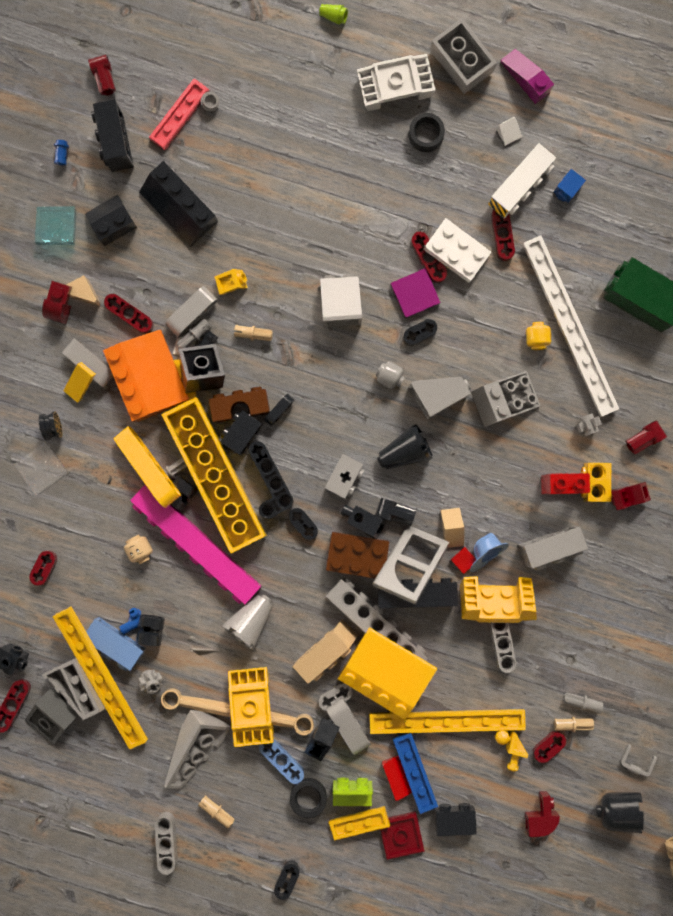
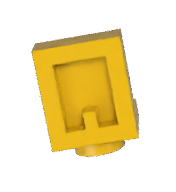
[214,269,247,295]

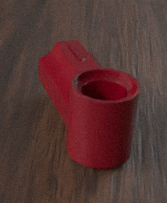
[88,54,116,96]
[625,420,667,455]

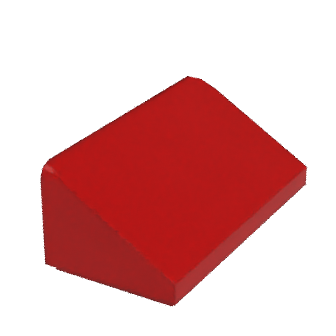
[382,755,412,801]

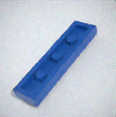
[392,733,438,814]

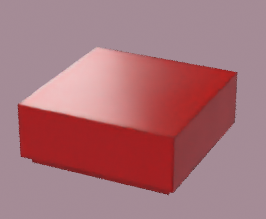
[450,547,476,574]

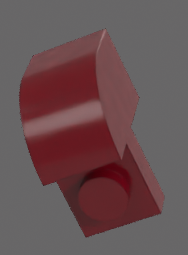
[42,281,72,324]
[611,481,651,510]
[525,791,560,837]

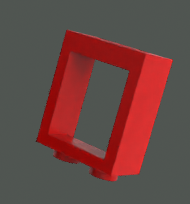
[541,473,590,494]

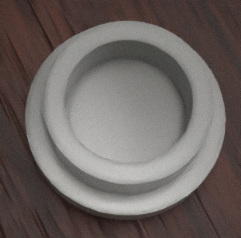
[200,92,219,112]

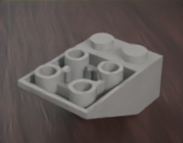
[471,371,540,427]

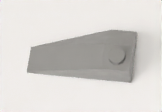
[164,710,231,789]

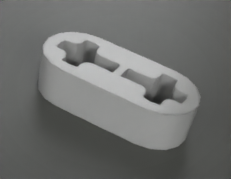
[319,682,352,711]

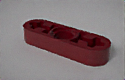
[491,209,515,261]
[411,232,447,283]
[104,294,154,334]
[0,679,31,733]

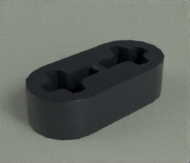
[403,319,438,346]
[264,393,295,426]
[289,508,318,540]
[274,861,300,900]

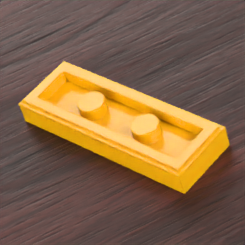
[329,806,390,841]

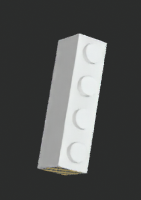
[487,143,556,219]

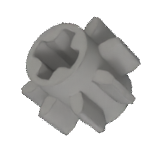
[576,413,602,436]
[138,669,163,694]

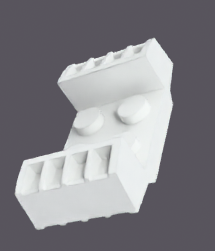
[357,54,436,111]

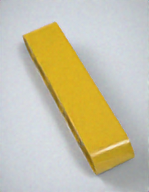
[114,426,181,508]

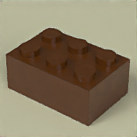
[326,531,390,579]

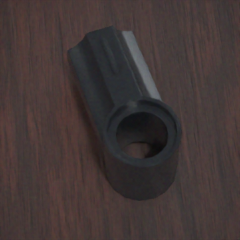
[375,497,416,526]

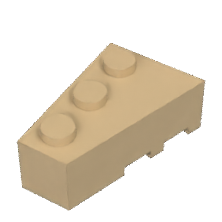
[292,619,357,684]

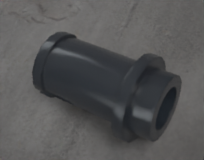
[199,331,219,346]

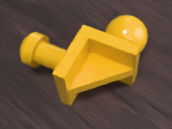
[495,730,528,772]

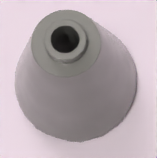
[221,594,273,650]

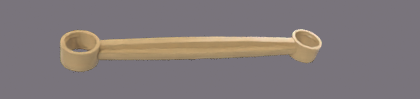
[161,688,314,735]

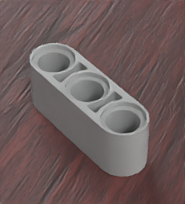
[165,286,218,338]
[62,338,114,388]
[489,623,516,673]
[326,699,371,755]
[155,812,178,875]

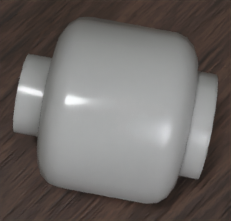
[375,361,405,390]

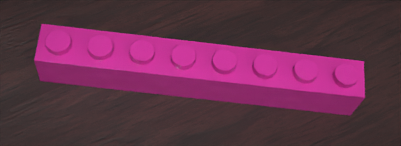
[130,484,262,604]

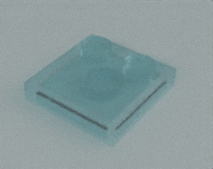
[35,206,76,245]

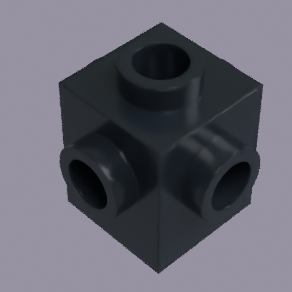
[0,643,29,675]

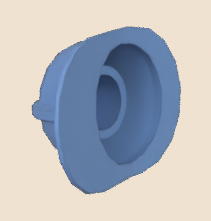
[470,533,509,572]

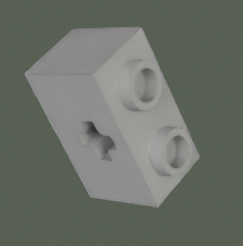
[325,454,364,499]

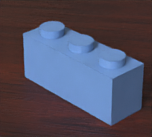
[86,617,146,671]

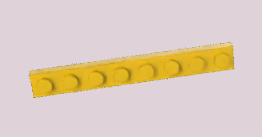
[52,606,148,750]
[370,709,526,734]

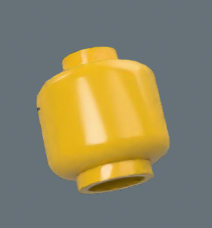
[526,322,551,350]

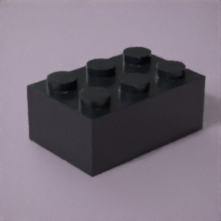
[91,99,134,172]

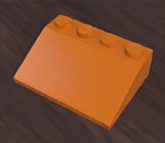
[103,330,190,422]

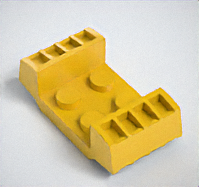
[460,577,537,623]
[228,667,274,747]

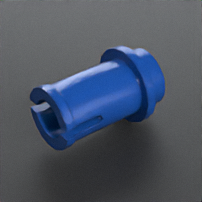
[54,140,69,166]

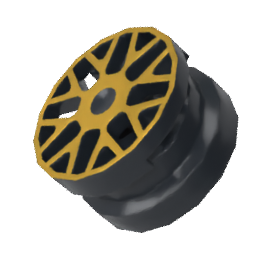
[38,411,62,441]

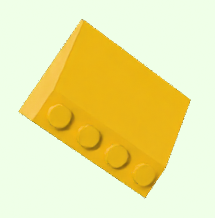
[338,627,437,720]

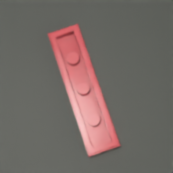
[149,79,210,151]

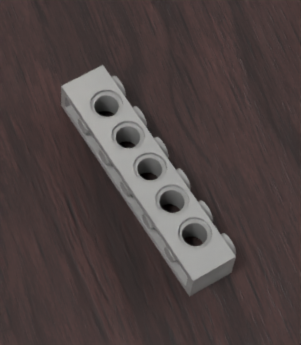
[326,578,428,661]

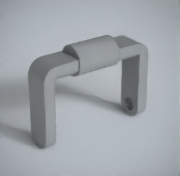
[620,744,657,776]

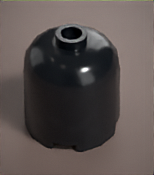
[596,792,644,833]

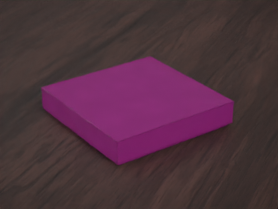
[390,268,441,319]

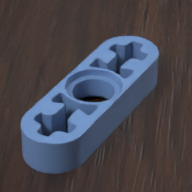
[259,739,304,784]

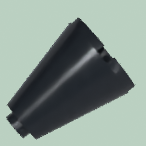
[377,424,433,469]

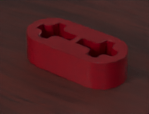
[29,550,57,586]
[533,731,566,763]

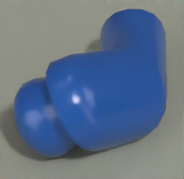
[119,608,142,635]

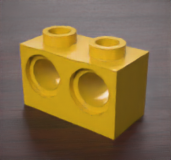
[581,463,611,502]

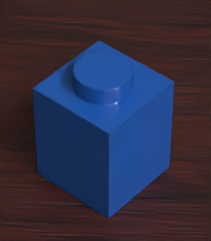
[554,169,586,203]

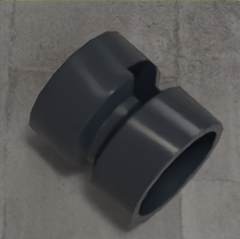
[170,475,198,511]
[136,614,165,646]

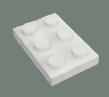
[424,218,491,283]

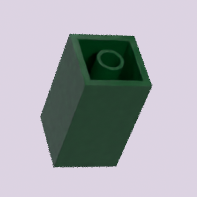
[603,257,673,332]

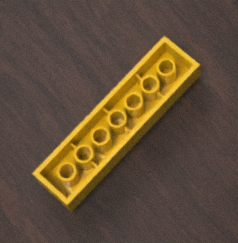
[162,397,267,553]

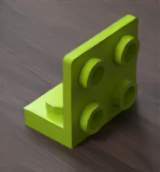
[333,777,373,806]

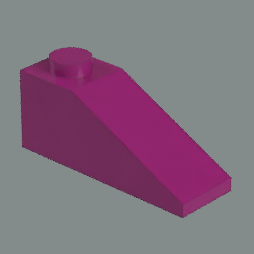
[500,49,554,104]

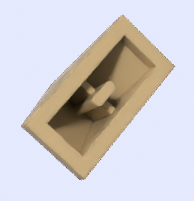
[66,276,100,306]
[440,508,464,548]

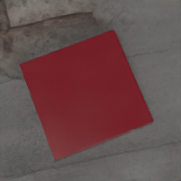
[380,811,425,860]

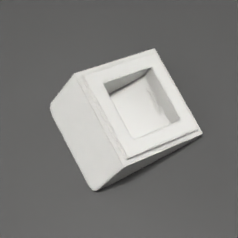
[496,117,522,146]

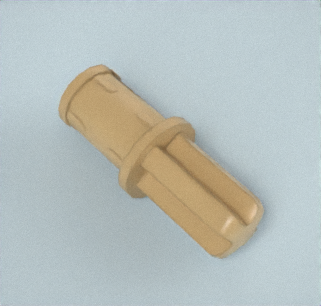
[234,325,273,341]
[554,717,594,733]
[198,795,235,828]

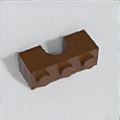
[209,386,270,423]

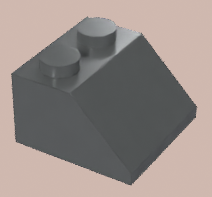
[25,688,79,745]

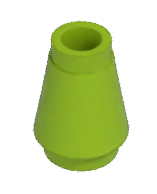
[319,4,348,25]

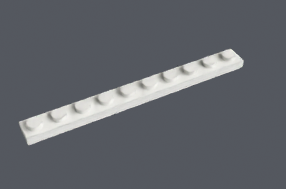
[523,236,619,417]

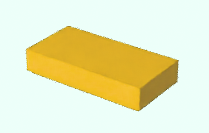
[63,362,96,403]

